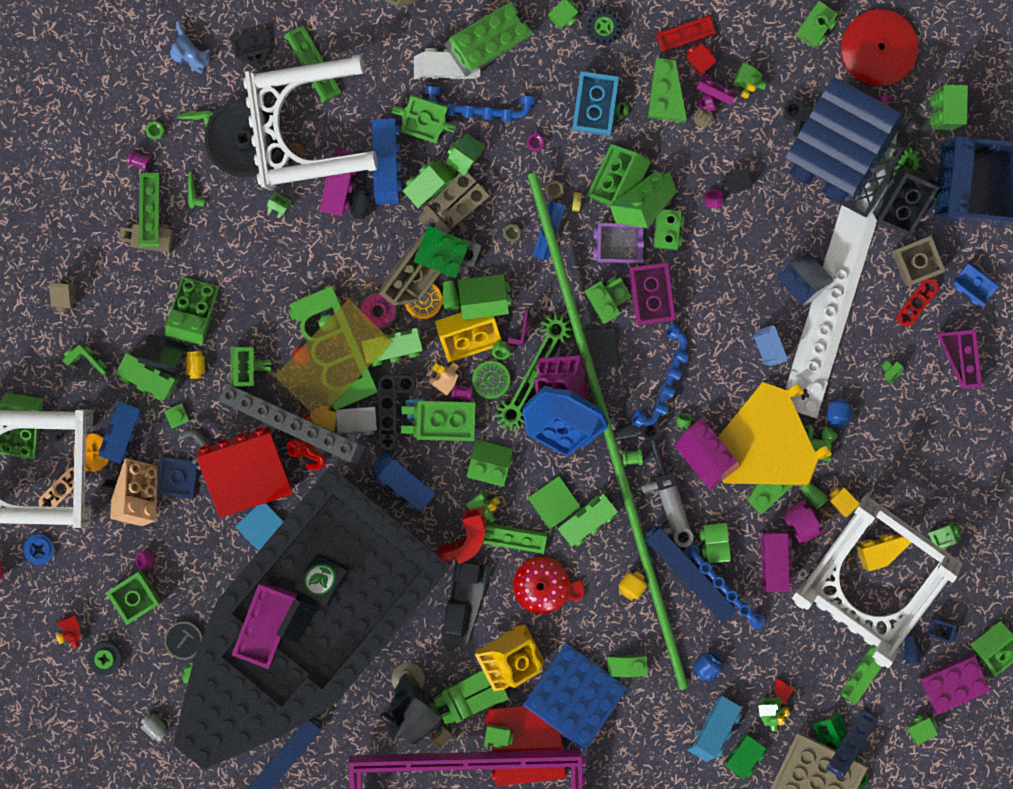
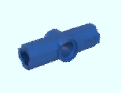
[532,201,566,261]

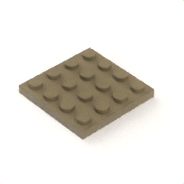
[770,732,868,789]

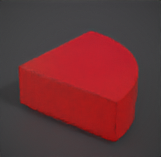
[774,678,794,705]

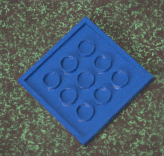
[523,643,627,751]

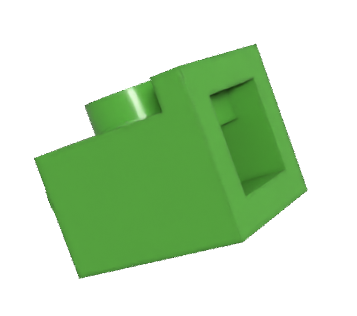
[484,724,513,748]

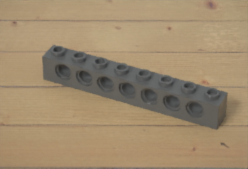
[219,383,366,464]

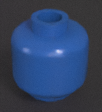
[827,398,853,428]
[694,652,723,681]

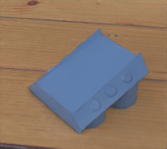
[752,325,788,366]

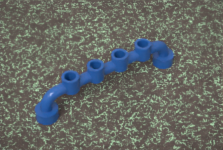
[424,86,536,122]
[632,323,689,427]
[684,543,765,629]

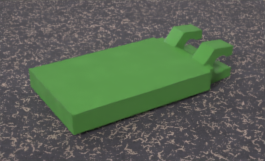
[401,401,475,441]

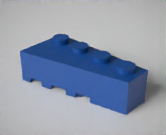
[372,119,402,205]

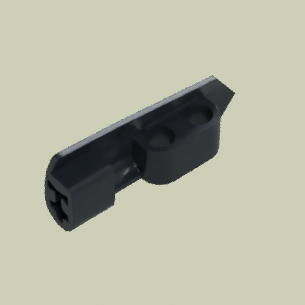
[441,561,492,652]

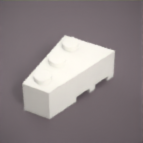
[414,48,480,79]

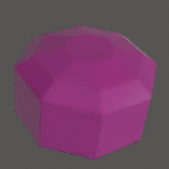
[526,133,545,152]

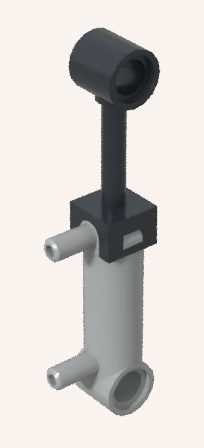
[640,423,693,547]

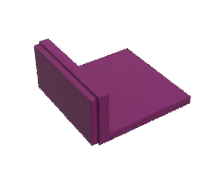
[508,312,530,345]

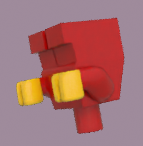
[56,614,81,648]

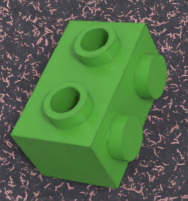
[653,209,684,250]

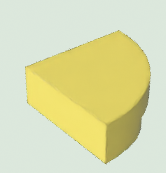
[572,192,582,212]

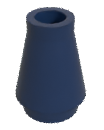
[903,636,922,664]

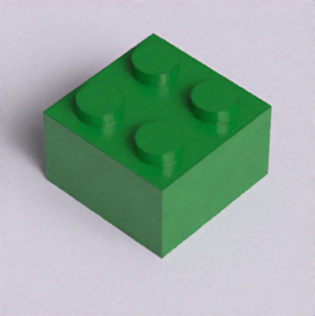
[414,226,470,278]

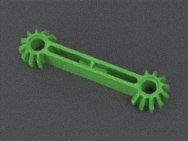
[495,313,572,431]

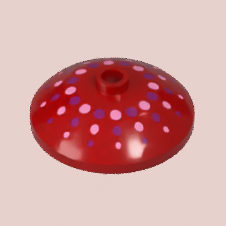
[513,557,570,614]

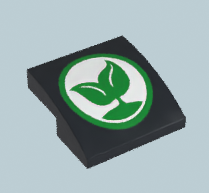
[295,554,349,606]

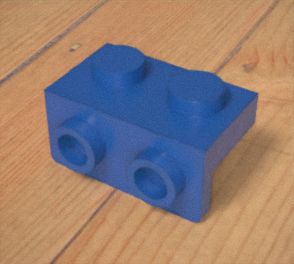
[953,262,999,307]

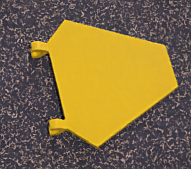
[718,382,832,485]

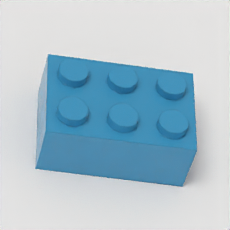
[572,71,619,137]

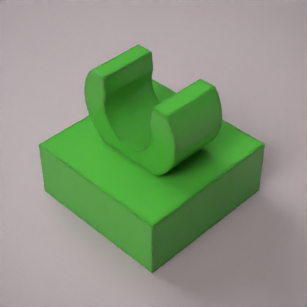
[267,192,292,218]
[881,360,904,385]

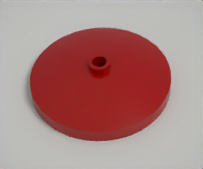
[841,9,918,87]

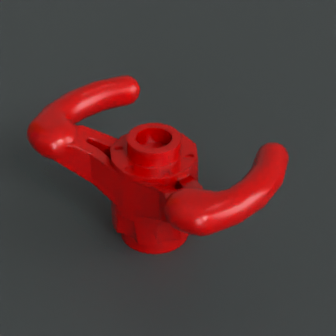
[287,415,326,471]

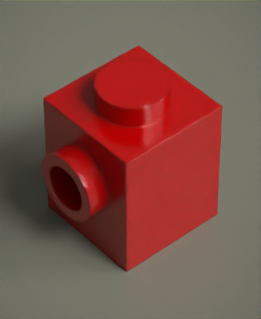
[685,44,716,76]

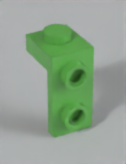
[62,345,108,375]

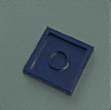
[157,456,199,499]

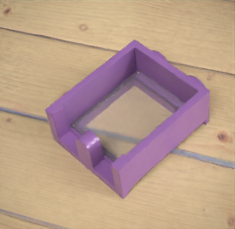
[593,223,644,264]

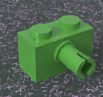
[795,1,838,48]
[445,134,486,176]
[230,346,271,386]

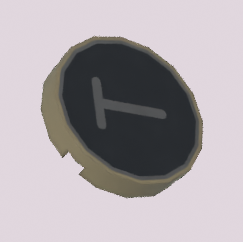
[164,621,202,660]

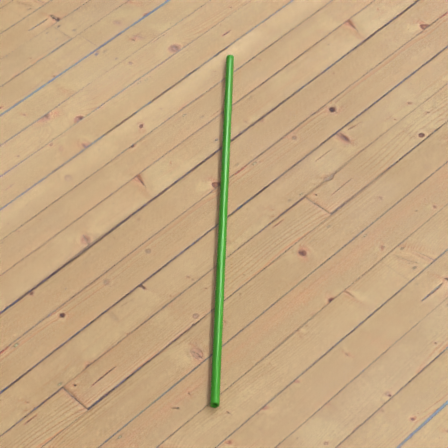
[527,172,689,690]

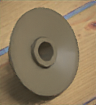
[391,662,425,689]

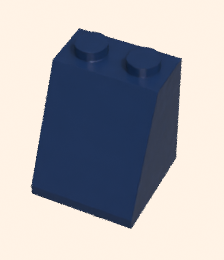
[776,252,835,307]

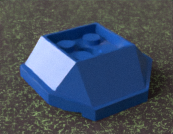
[523,386,608,457]

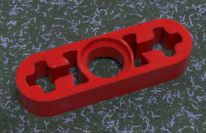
[896,279,938,326]

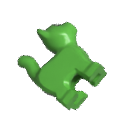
[807,425,838,461]

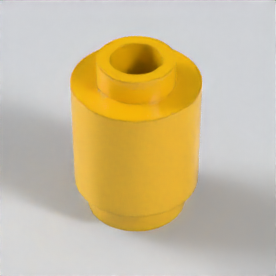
[185,351,205,379]

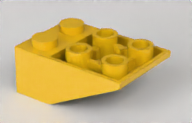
[856,532,912,571]

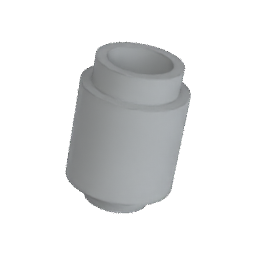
[140,713,169,742]

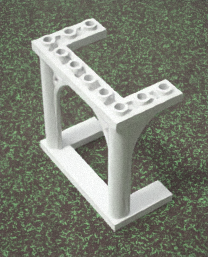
[0,409,93,528]
[792,495,963,668]

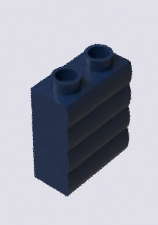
[785,76,904,204]

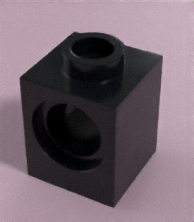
[721,169,752,195]

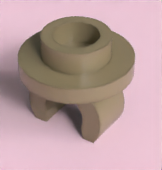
[694,109,713,127]

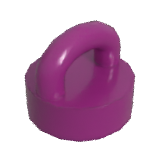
[698,93,718,111]
[704,189,724,208]
[135,551,155,570]

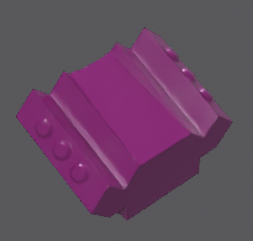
[534,356,589,400]

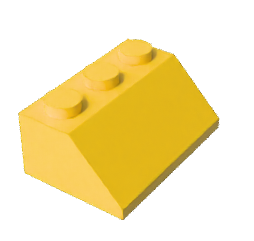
[435,312,502,363]

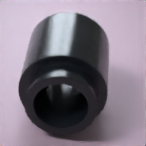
[350,190,372,219]

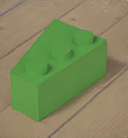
[647,58,687,123]
[361,328,423,367]
[116,353,180,401]
[746,484,793,515]
[557,492,618,547]

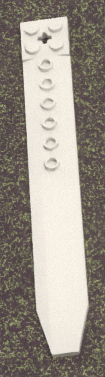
[785,134,897,418]

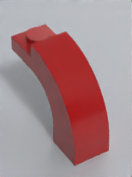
[436,507,487,564]

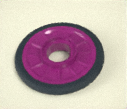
[357,290,399,332]

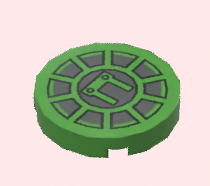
[472,361,510,399]

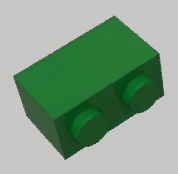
[723,732,766,780]

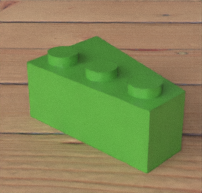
[610,172,677,228]

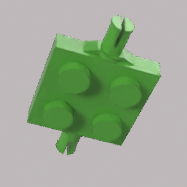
[392,94,456,144]

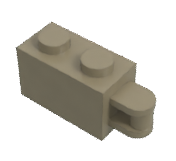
[119,224,174,253]

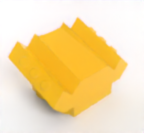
[475,625,545,691]

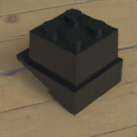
[380,673,442,745]

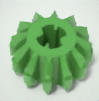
[890,147,922,175]

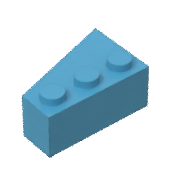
[687,696,742,762]

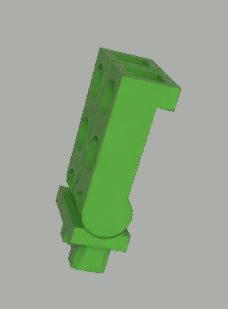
[433,669,509,724]

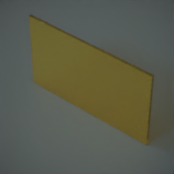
[275,299,392,419]

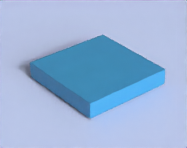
[235,503,284,551]

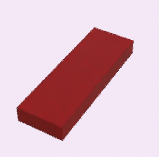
[655,15,716,53]

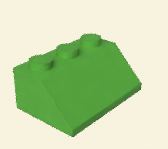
[587,144,651,207]

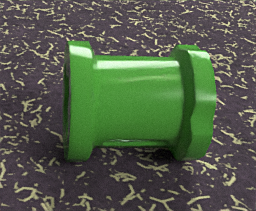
[622,448,643,467]

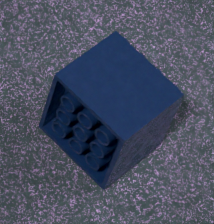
[933,136,1013,227]

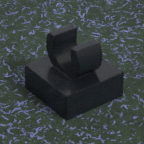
[101,479,117,502]

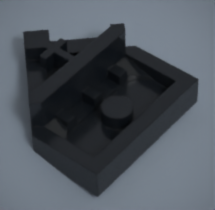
[230,27,272,70]

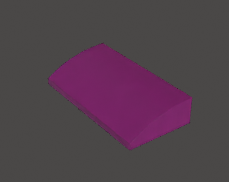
[232,583,297,669]

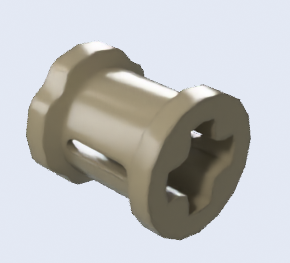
[429,725,454,751]

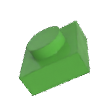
[164,403,190,429]

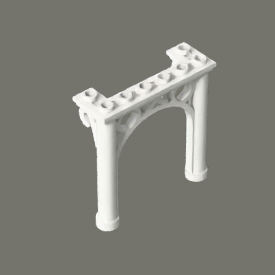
[243,54,378,191]

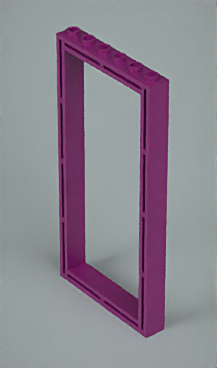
[349,749,586,789]

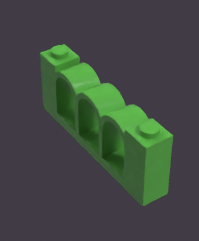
[288,286,378,411]

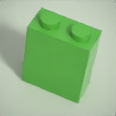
[458,274,512,320]

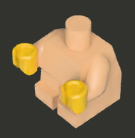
[429,362,459,395]

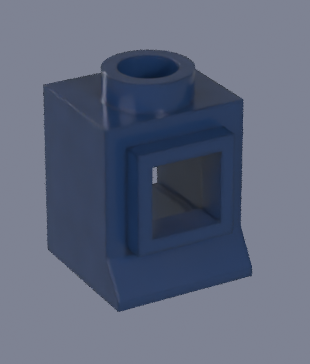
[926,617,958,644]

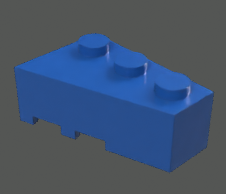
[371,450,435,511]

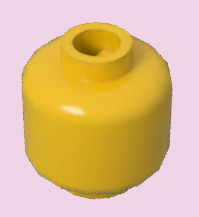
[619,571,647,601]

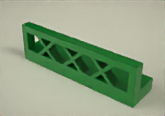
[812,712,870,789]

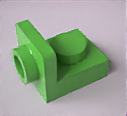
[605,277,632,307]
[929,521,961,548]

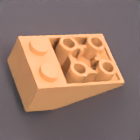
[110,458,158,526]

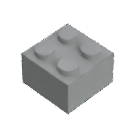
[336,406,378,437]

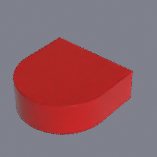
[568,579,585,601]

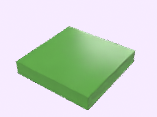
[528,476,581,529]

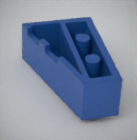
[97,401,142,464]

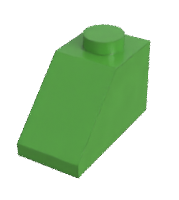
[607,654,648,677]

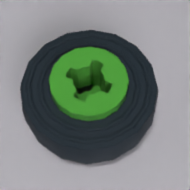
[88,641,123,676]

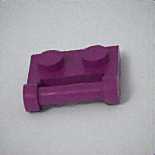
[697,74,737,105]

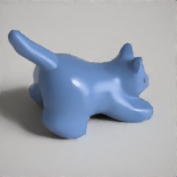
[170,21,210,73]

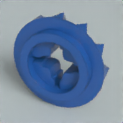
[24,534,55,565]

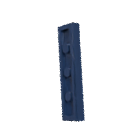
[826,709,879,779]

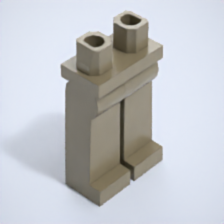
[418,172,490,234]

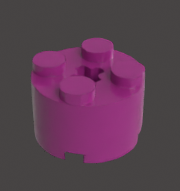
[783,499,825,543]

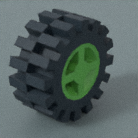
[586,9,621,46]

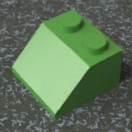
[467,439,513,487]
[971,621,1013,677]

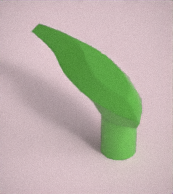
[177,111,213,126]
[188,172,205,209]

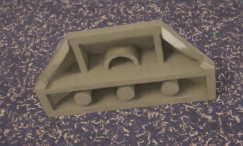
[379,232,440,306]

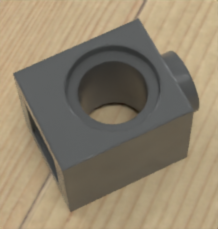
[460,239,482,270]

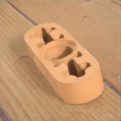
[39,467,74,507]

